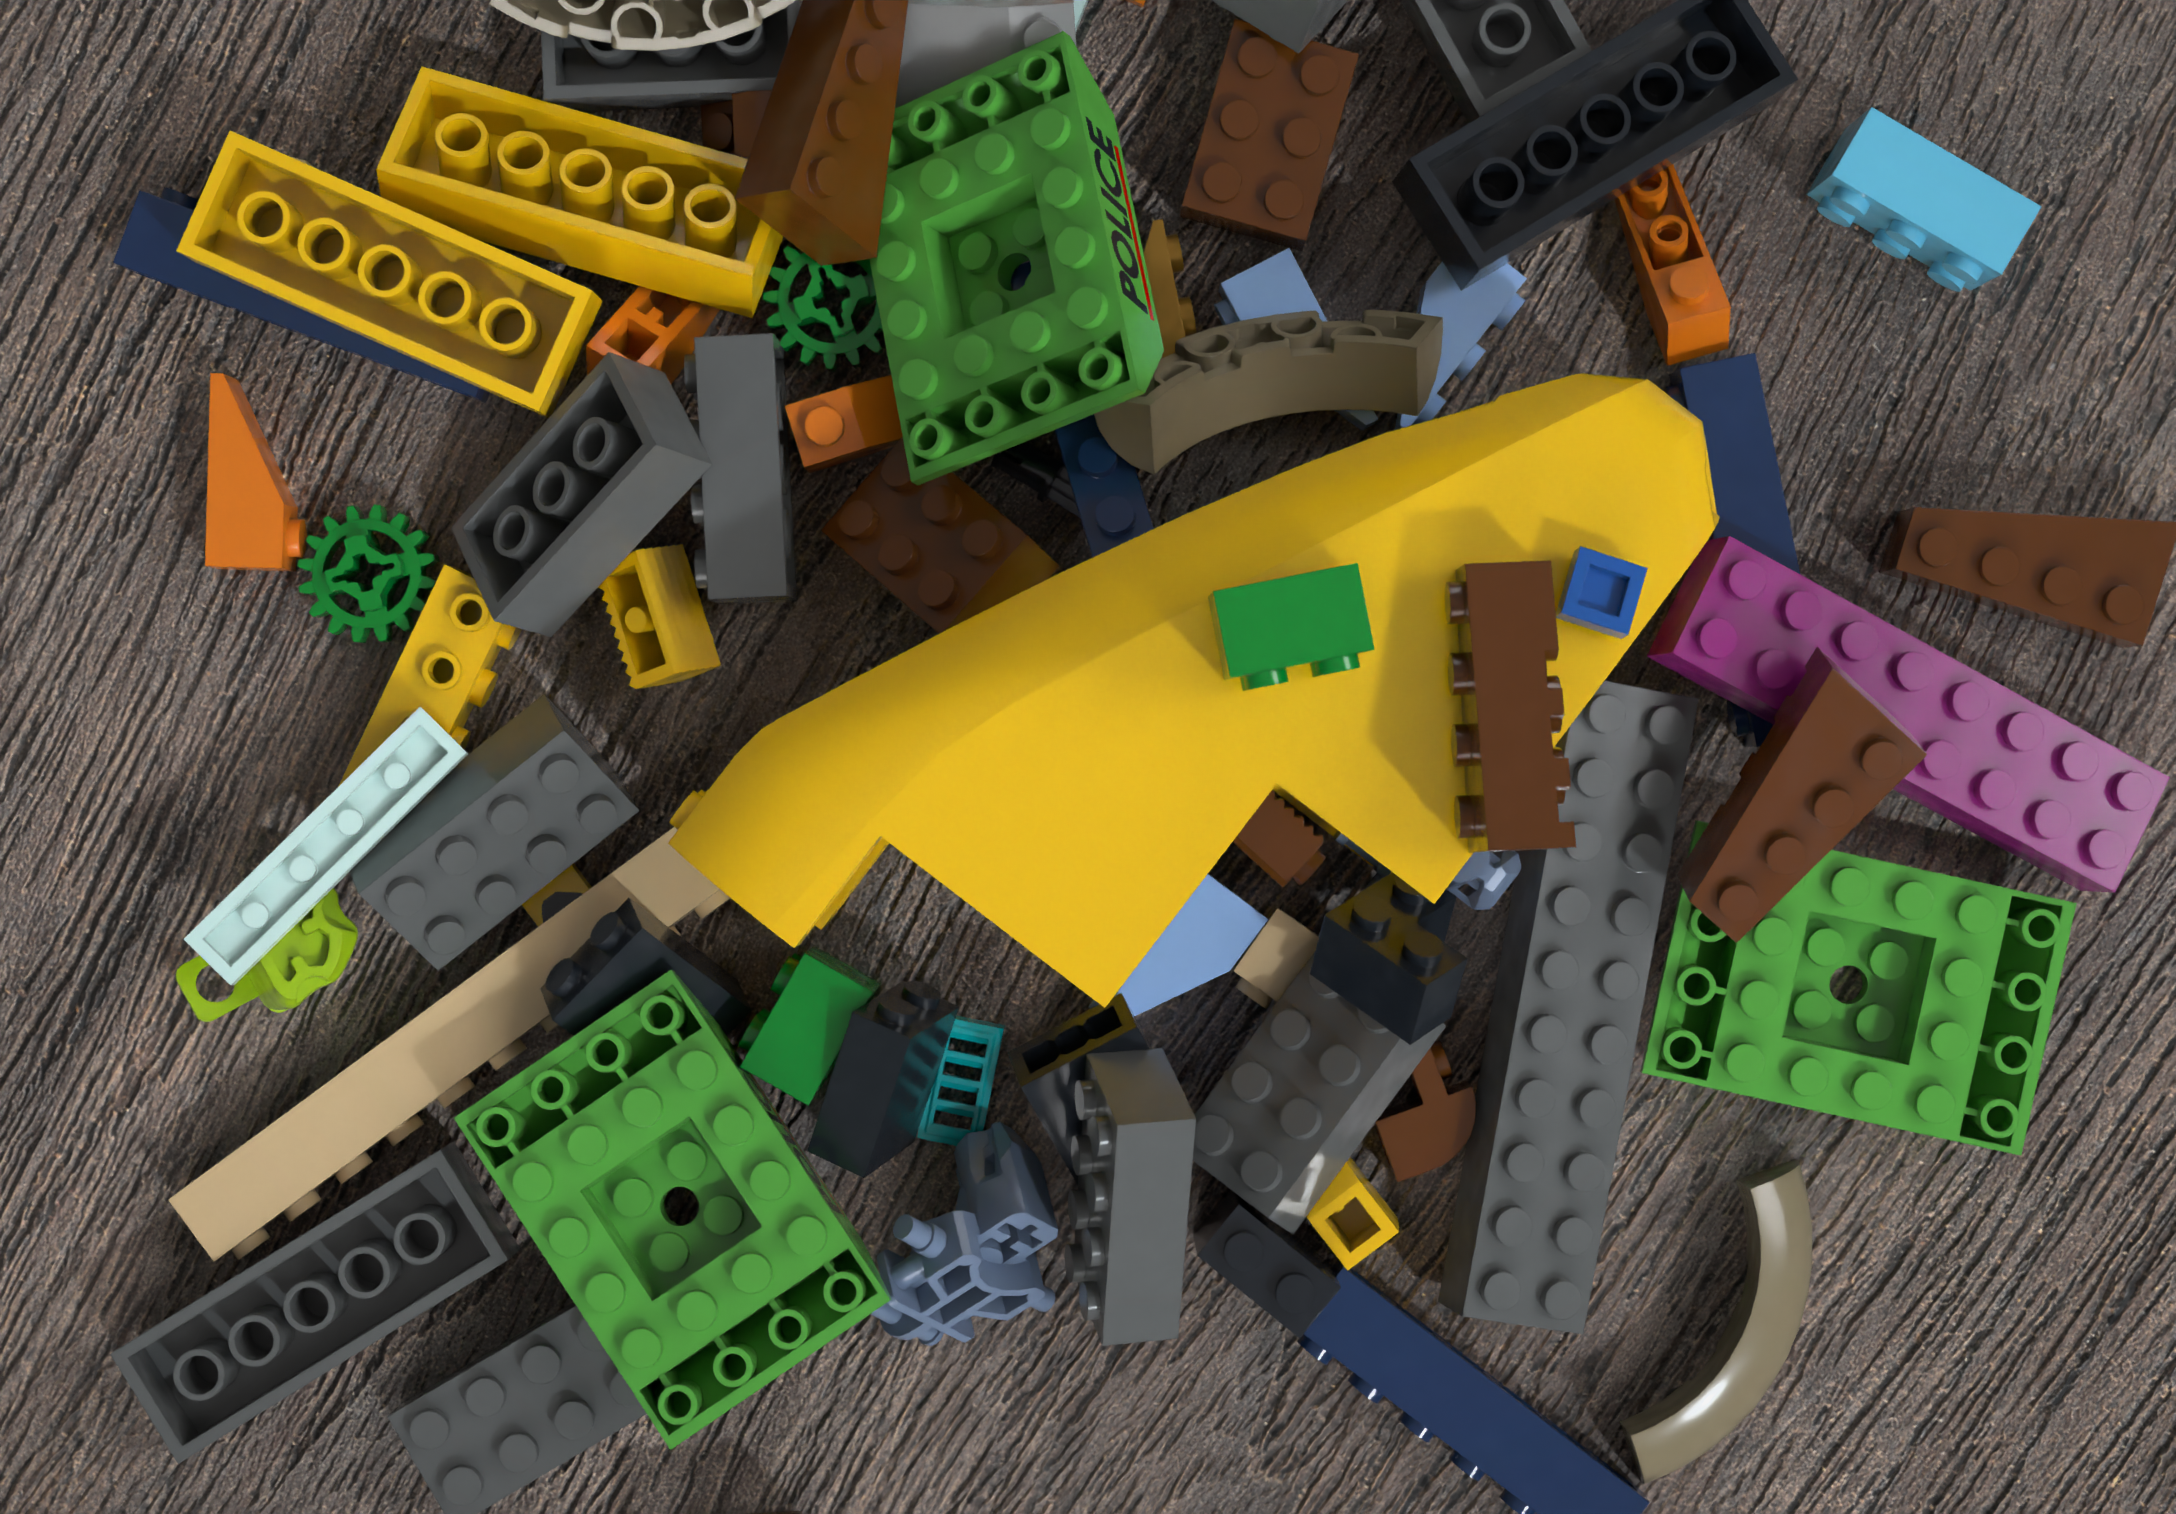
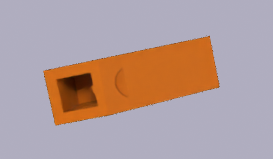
[1614,164,1731,366]

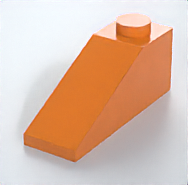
[586,286,720,384]
[205,373,307,571]
[785,375,902,473]

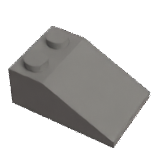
[895,0,1076,108]

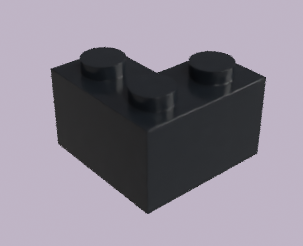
[1310,872,1468,1045]

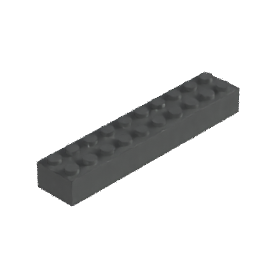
[1438,681,1699,1334]

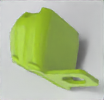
[175,887,358,1022]

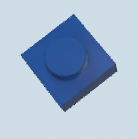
[1556,546,1648,639]

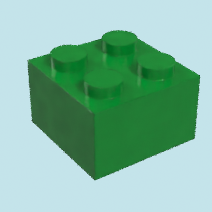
[1208,563,1375,691]
[738,946,881,1106]

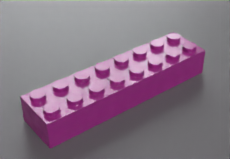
[1647,536,2170,893]

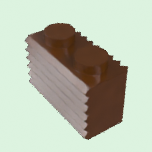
[1233,790,1326,887]

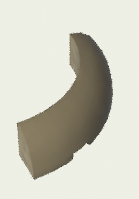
[489,0,803,51]
[1094,310,1443,475]
[1620,1159,1812,1484]

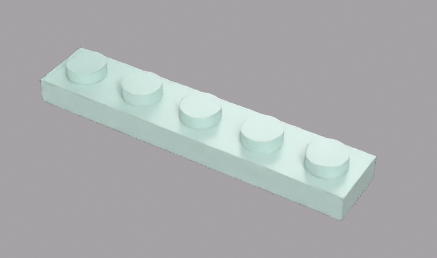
[184,707,468,985]

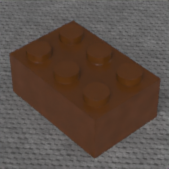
[1180,19,1359,251]
[821,436,1059,634]

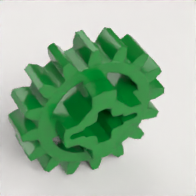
[763,246,883,372]
[297,504,440,643]

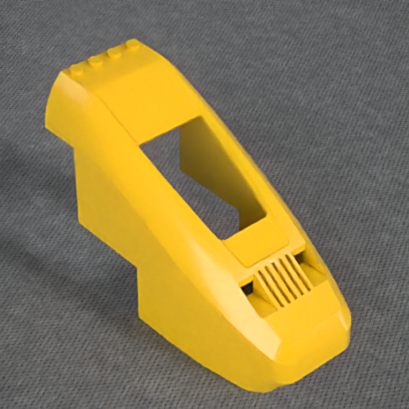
[668,373,1720,1008]

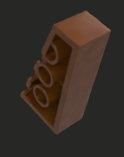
[734,0,908,266]
[1879,507,2176,648]
[1445,560,1576,853]
[1677,647,1927,943]

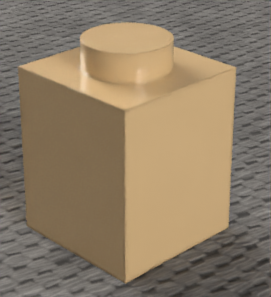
[1232,905,1319,1009]

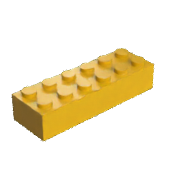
[376,66,784,318]
[176,130,602,418]

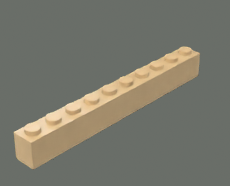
[168,827,731,1262]

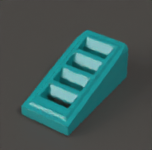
[917,1015,1005,1146]

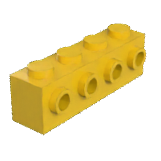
[338,564,522,787]

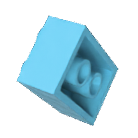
[1806,107,2042,292]

